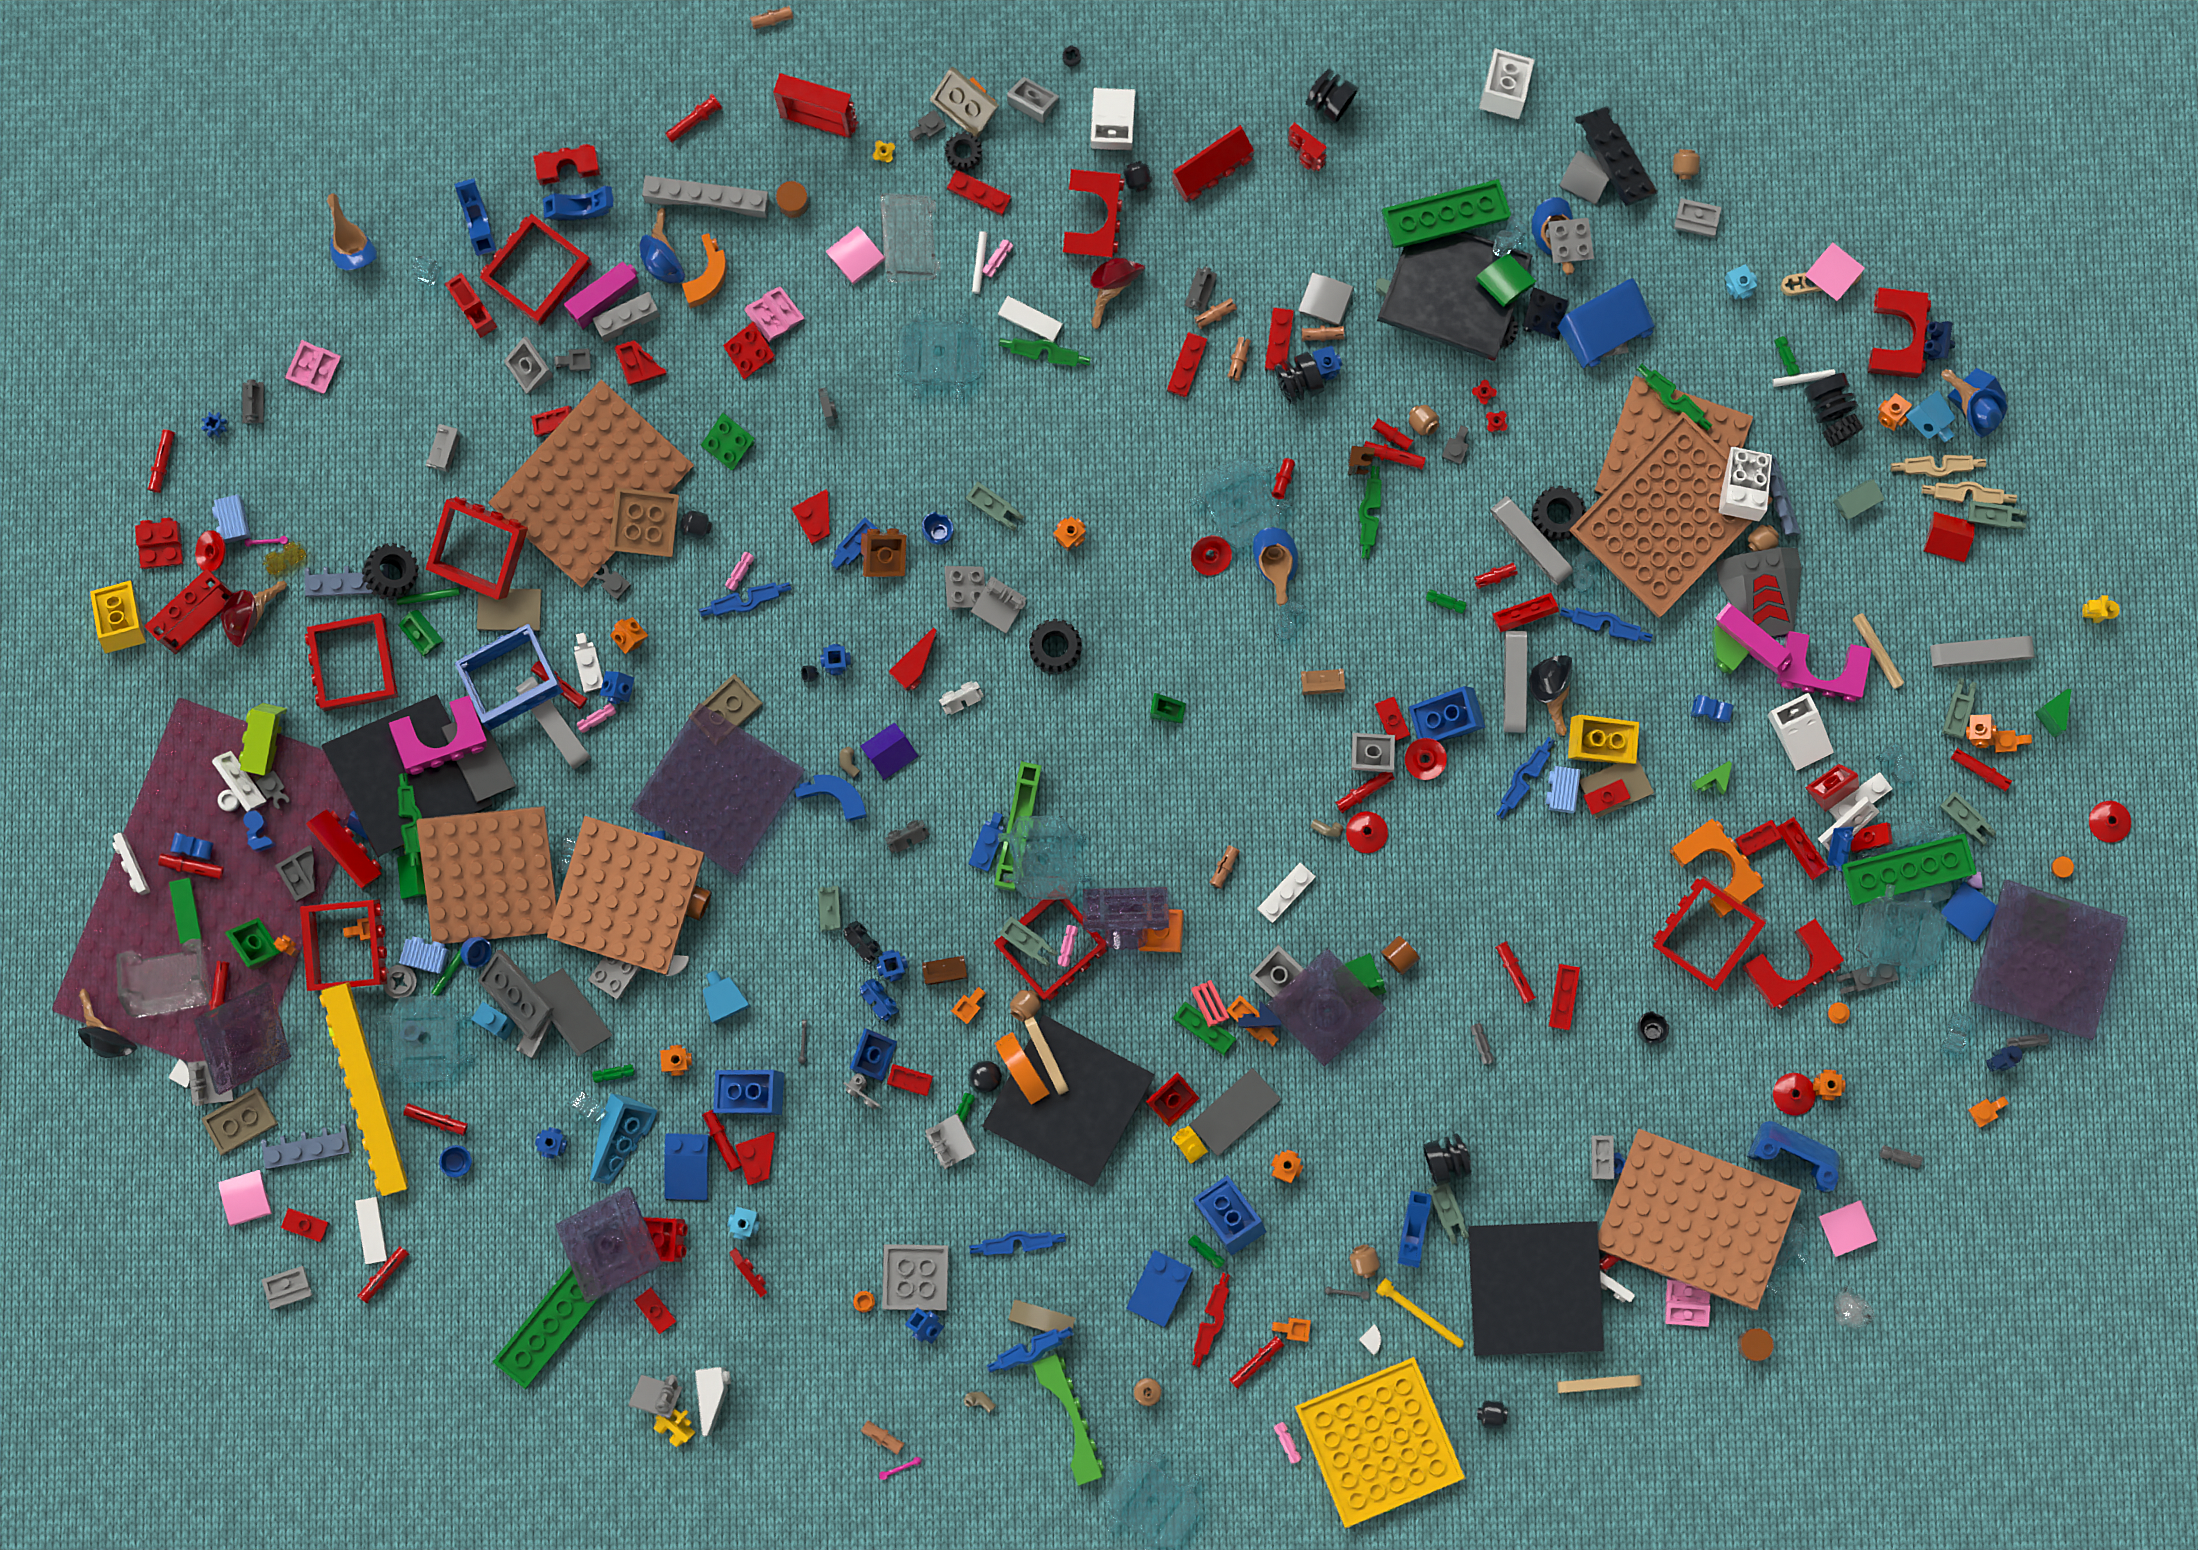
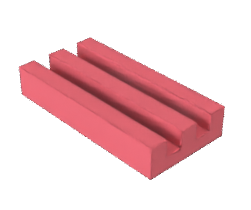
[1191,980,1229,1027]

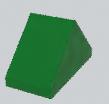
[1150,693,1186,724]

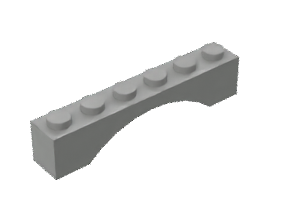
[642,176,770,218]

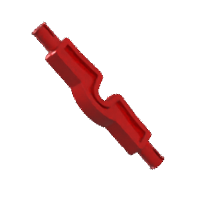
[1191,1272,1231,1367]

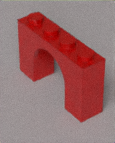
[1063,169,1125,258]
[1868,287,1931,378]
[1742,918,1844,1009]

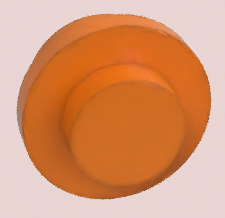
[1828,1002,1850,1024]
[853,1291,875,1312]

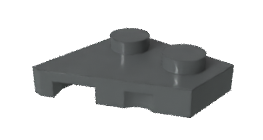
[818,387,838,427]
[275,845,316,902]

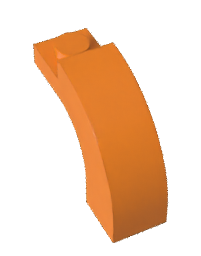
[682,233,727,308]
[995,1032,1049,1105]

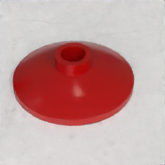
[195,530,226,572]
[1191,536,1232,575]
[1405,738,1447,780]
[2089,801,2131,843]
[1346,811,1388,853]
[1773,1073,1816,1116]

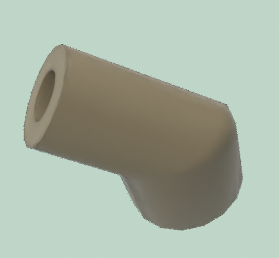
[839,746,860,779]
[1311,819,1343,837]
[964,1391,996,1413]

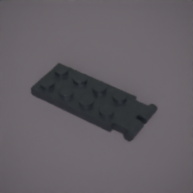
[1575,106,1658,206]

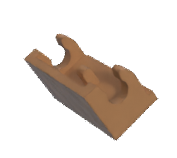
[1301,669,1345,695]

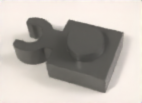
[593,564,631,601]
[256,770,291,810]

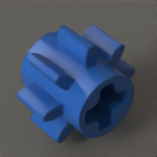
[201,412,228,438]

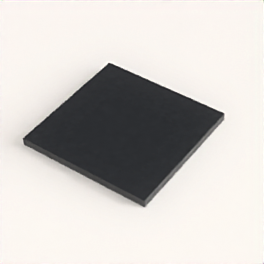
[1377,231,1533,361]
[321,694,493,858]
[982,1014,1155,1188]
[1468,1221,1604,1356]

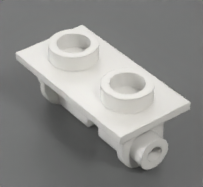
[939,681,984,715]

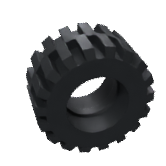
[1531,486,1586,542]
[362,543,419,600]
[1029,619,1082,674]

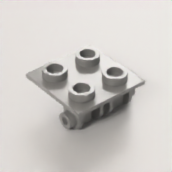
[1546,218,1594,263]
[944,566,985,610]
[970,576,1027,633]
[588,956,641,1000]
[187,1059,234,1106]
[843,1074,882,1110]
[925,1113,977,1169]
[628,1375,682,1418]

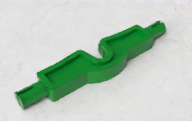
[998,337,1091,366]
[1636,363,1713,431]
[1358,466,1382,559]
[397,773,422,867]

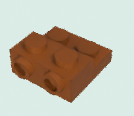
[861,528,907,577]

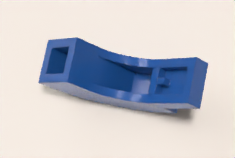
[454,178,496,256]
[543,186,614,221]
[795,774,867,822]
[1398,1191,1432,1268]

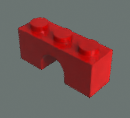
[533,144,601,185]

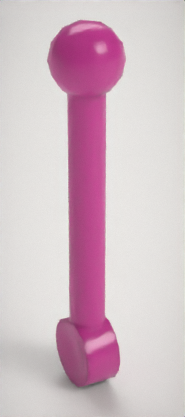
[244,536,288,547]
[879,1457,922,1480]

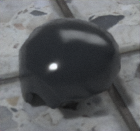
[1636,1011,1669,1045]
[968,1061,1002,1093]

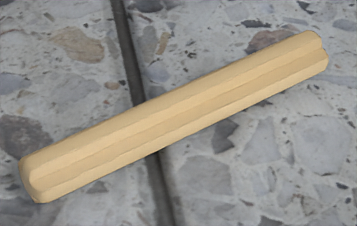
[1853,613,1904,689]

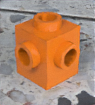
[1878,393,1912,431]
[1053,516,1086,552]
[610,617,648,654]
[1966,714,1998,748]
[660,1045,693,1076]
[1813,1070,1845,1101]
[1271,1149,1303,1184]

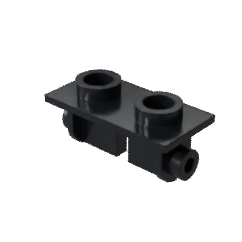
[843,921,883,964]

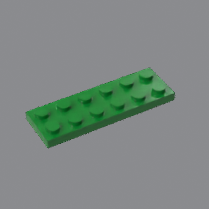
[1381,179,1512,249]
[1841,833,1977,907]
[492,1260,608,1389]

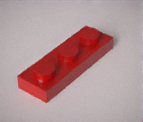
[947,170,1011,216]
[1265,307,1294,371]
[1167,332,1207,398]
[1492,593,1559,633]
[1776,817,1829,880]
[1548,964,1580,1031]

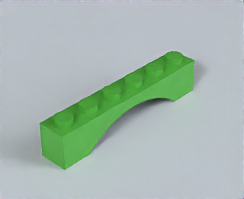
[994,761,1042,892]
[1032,1354,1105,1486]

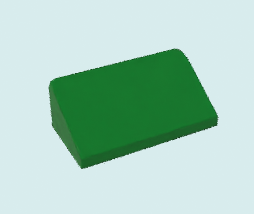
[398,610,443,657]

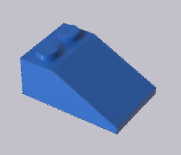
[1409,686,1486,742]
[713,1070,784,1115]
[664,1133,711,1200]
[1193,1175,1266,1256]
[1126,1250,1193,1327]

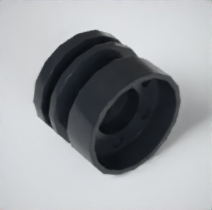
[1305,68,1359,124]
[1274,352,1325,406]
[1804,373,1858,423]
[1423,1133,1472,1187]

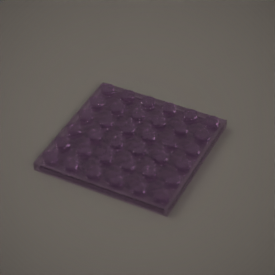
[630,703,805,876]
[1969,879,2128,1040]

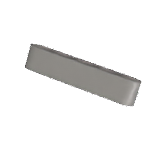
[1490,496,1574,586]
[1503,631,1527,733]
[1930,636,2035,668]
[516,676,591,770]

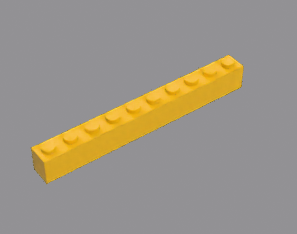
[320,982,409,1196]

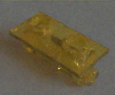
[262,541,307,575]

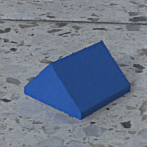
[1947,368,2006,414]
[850,1028,897,1081]

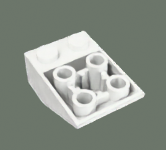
[1091,88,1135,150]
[1719,447,1772,521]
[1767,693,1834,771]

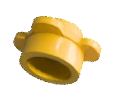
[873,141,895,163]

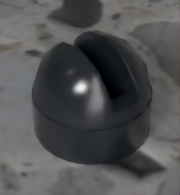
[801,665,819,682]

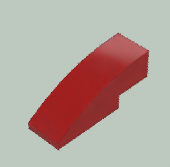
[444,272,497,338]

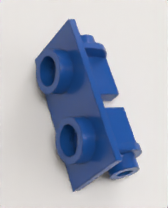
[1827,827,1854,871]
[859,978,899,1022]

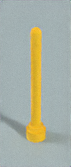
[1375,1278,1464,1348]

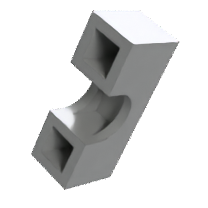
[592,292,660,343]

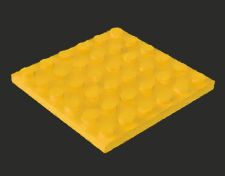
[1295,1357,1465,1528]

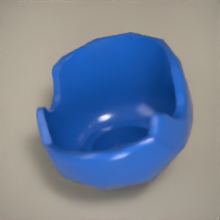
[922,512,954,545]
[460,936,492,969]
[439,1145,472,1178]

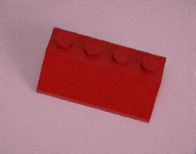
[1172,125,1254,202]
[306,809,382,891]

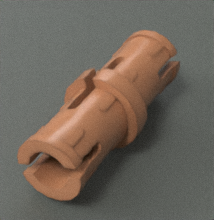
[750,6,793,30]
[1194,298,1237,329]
[1302,325,1344,342]
[1227,337,1251,381]
[1209,845,1240,889]
[861,1420,904,1455]

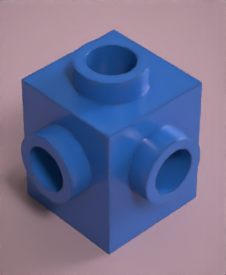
[1312,345,1342,380]
[820,644,851,675]
[600,671,634,704]
[876,950,908,982]
[535,1127,568,1159]
[905,1307,944,1344]

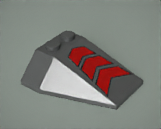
[1715,547,1802,637]

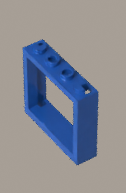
[454,624,563,731]

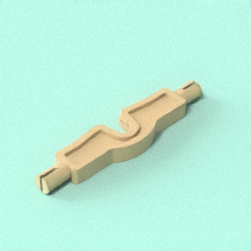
[1891,455,1986,478]
[1921,481,2017,505]

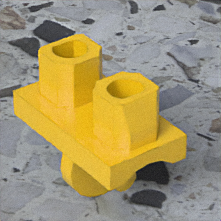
[2082,595,2120,623]
[654,1409,696,1447]

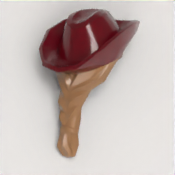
[1090,258,1146,329]
[221,580,287,648]

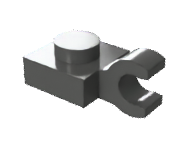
[909,110,946,142]
[554,349,591,372]
[1441,425,1469,465]

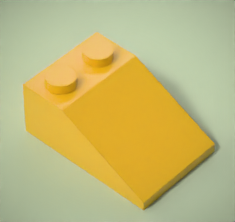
[90,580,146,654]
[1568,715,1639,764]

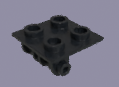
[1522,287,1568,340]

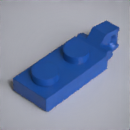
[831,517,878,570]
[969,812,1004,872]

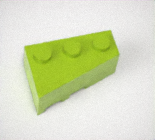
[239,703,287,775]

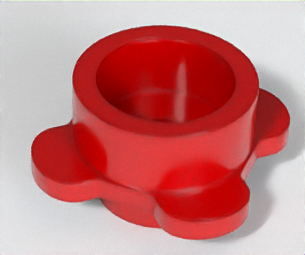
[1472,380,1497,404]
[1486,411,1507,432]

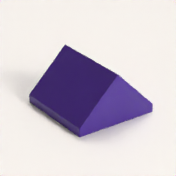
[860,722,919,780]

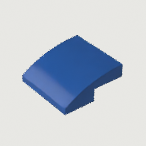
[1939,882,2000,942]

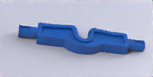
[699,582,791,617]
[1560,607,1653,643]
[1496,736,1556,819]
[969,1231,1066,1255]
[987,1327,1073,1373]

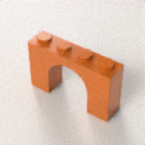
[1669,818,1764,918]

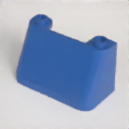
[1557,278,1655,369]
[1746,1121,1840,1193]

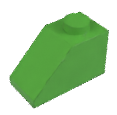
[1712,625,1749,674]

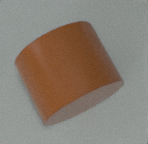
[776,181,809,218]
[686,885,712,921]
[1381,936,1420,976]
[1738,1328,1774,1361]

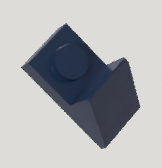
[1238,1000,1281,1028]

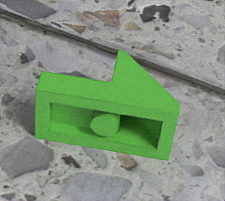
[1691,760,1732,795]

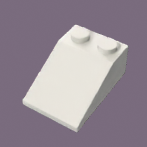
[1479,49,1534,119]
[695,1367,731,1436]

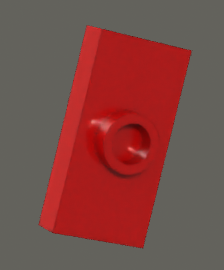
[531,405,572,437]
[1374,697,1410,742]
[1583,779,1631,815]
[1734,820,1782,857]
[1851,822,1893,853]
[887,1064,934,1097]
[281,1208,329,1242]
[634,1287,677,1335]

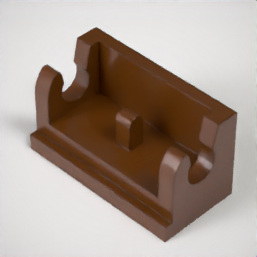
[1348,446,1375,476]
[922,955,968,986]

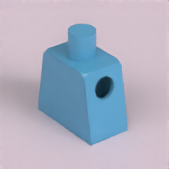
[1905,390,1955,443]
[703,970,750,1024]
[471,1002,516,1041]

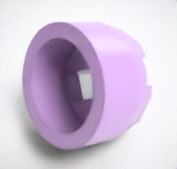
[1967,872,1982,889]

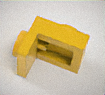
[1172,1126,1208,1164]

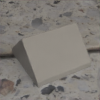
[1007,77,1059,123]
[1559,150,1609,205]
[504,336,554,394]
[1350,733,1395,772]
[1249,944,1309,1005]

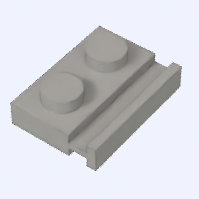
[1674,198,1721,238]
[262,1266,313,1309]

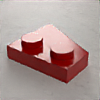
[614,340,666,387]
[791,489,830,545]
[735,1132,776,1186]
[729,1248,767,1298]

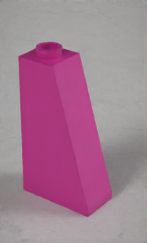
[564,261,639,330]
[1715,603,1793,675]

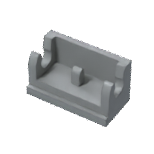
[426,424,461,472]
[516,1018,554,1059]
[1591,1136,1614,1180]

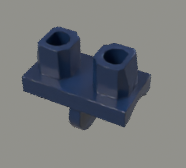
[1924,321,1956,361]
[1985,1046,2022,1072]

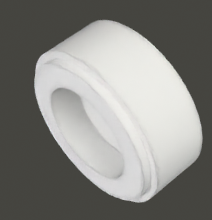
[218,790,240,812]

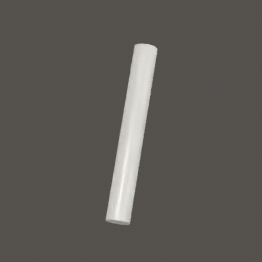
[972,232,988,294]
[1772,369,1835,387]

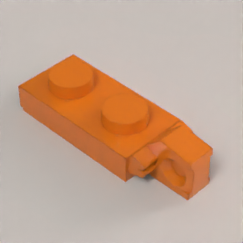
[1226,995,1279,1046]

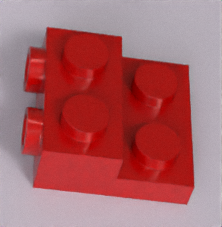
[1288,122,1327,171]
[135,517,184,569]
[636,1217,688,1262]

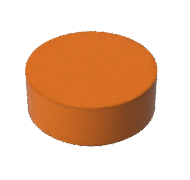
[2051,856,2074,878]

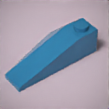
[590,1093,658,1184]

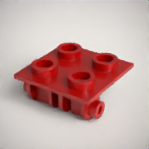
[723,322,775,380]

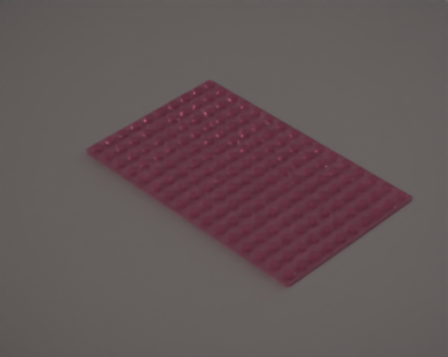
[52,698,353,1083]

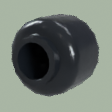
[1123,161,1153,193]
[680,510,712,539]
[1477,1401,1508,1429]

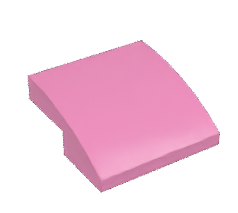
[826,226,885,285]
[1805,242,1865,301]
[744,286,804,342]
[285,340,341,394]
[219,1170,272,1226]
[1819,1200,1878,1257]
[1665,1278,1710,1327]

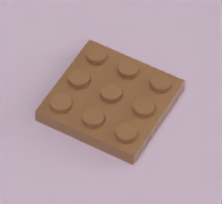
[609,487,679,557]

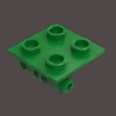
[701,413,755,471]
[1331,953,1386,1008]

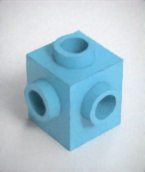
[1725,264,1758,300]
[727,1206,760,1240]

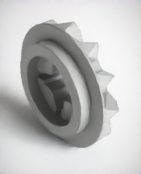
[383,965,417,999]

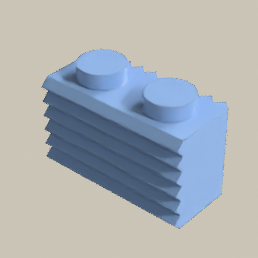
[212,495,251,543]
[1545,766,1581,813]
[399,936,449,975]

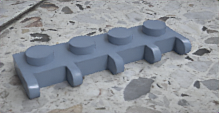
[1769,454,1801,537]
[305,564,390,597]
[261,1123,351,1169]

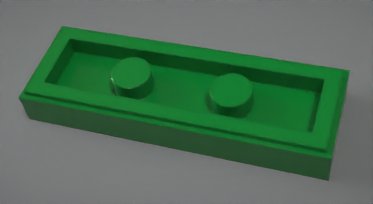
[169,878,203,944]
[1172,1001,1236,1056]

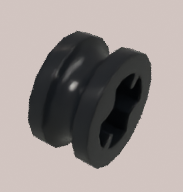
[1062,46,1081,67]

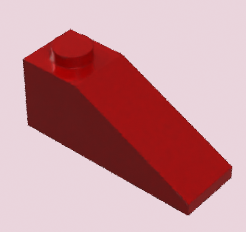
[889,627,937,692]

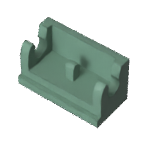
[1832,479,1884,520]
[818,886,842,932]

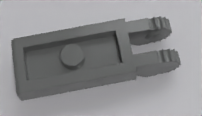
[1836,959,1899,995]

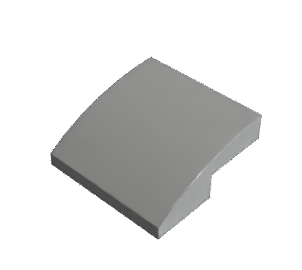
[1298,273,1354,326]

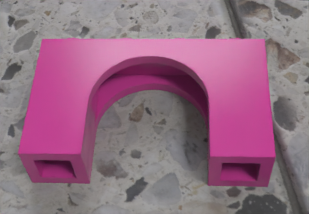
[1776,631,1872,703]
[389,695,487,775]

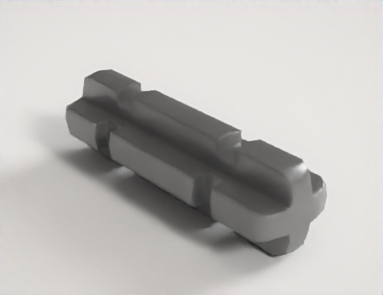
[1470,1023,1494,1065]
[2006,1033,2049,1048]
[1880,1145,1922,1168]

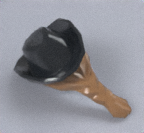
[1529,655,1573,736]
[77,989,138,1058]

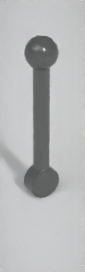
[798,1020,807,1064]
[1325,1286,1369,1300]

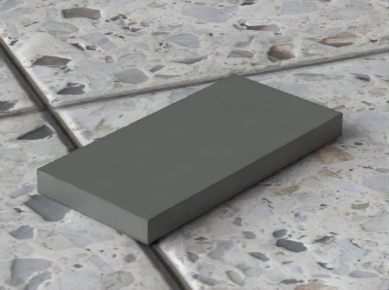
[441,713,516,803]
[477,949,554,1039]
[534,968,612,1057]
[1189,1067,1281,1157]

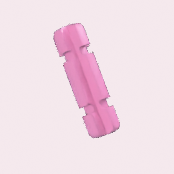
[982,240,1013,277]
[725,552,754,591]
[577,703,616,733]
[1058,925,1078,967]
[1274,1422,1301,1464]

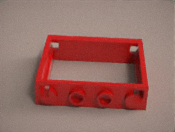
[773,73,859,138]
[480,213,592,327]
[425,496,528,600]
[144,568,233,654]
[305,613,398,712]
[1653,875,1767,991]
[993,887,1108,1001]
[300,900,389,991]

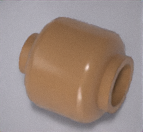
[1673,150,1700,179]
[1409,405,1439,435]
[1748,525,1779,552]
[1010,990,1041,1022]
[1349,1244,1380,1278]
[1134,1378,1162,1406]

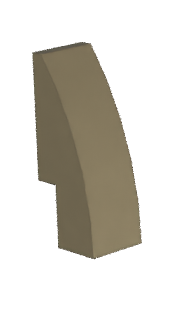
[1008,1299,1076,1339]

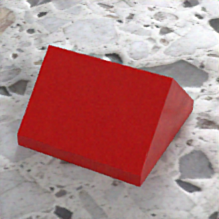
[1923,511,1975,563]
[1805,764,1859,812]
[1146,1072,1200,1127]

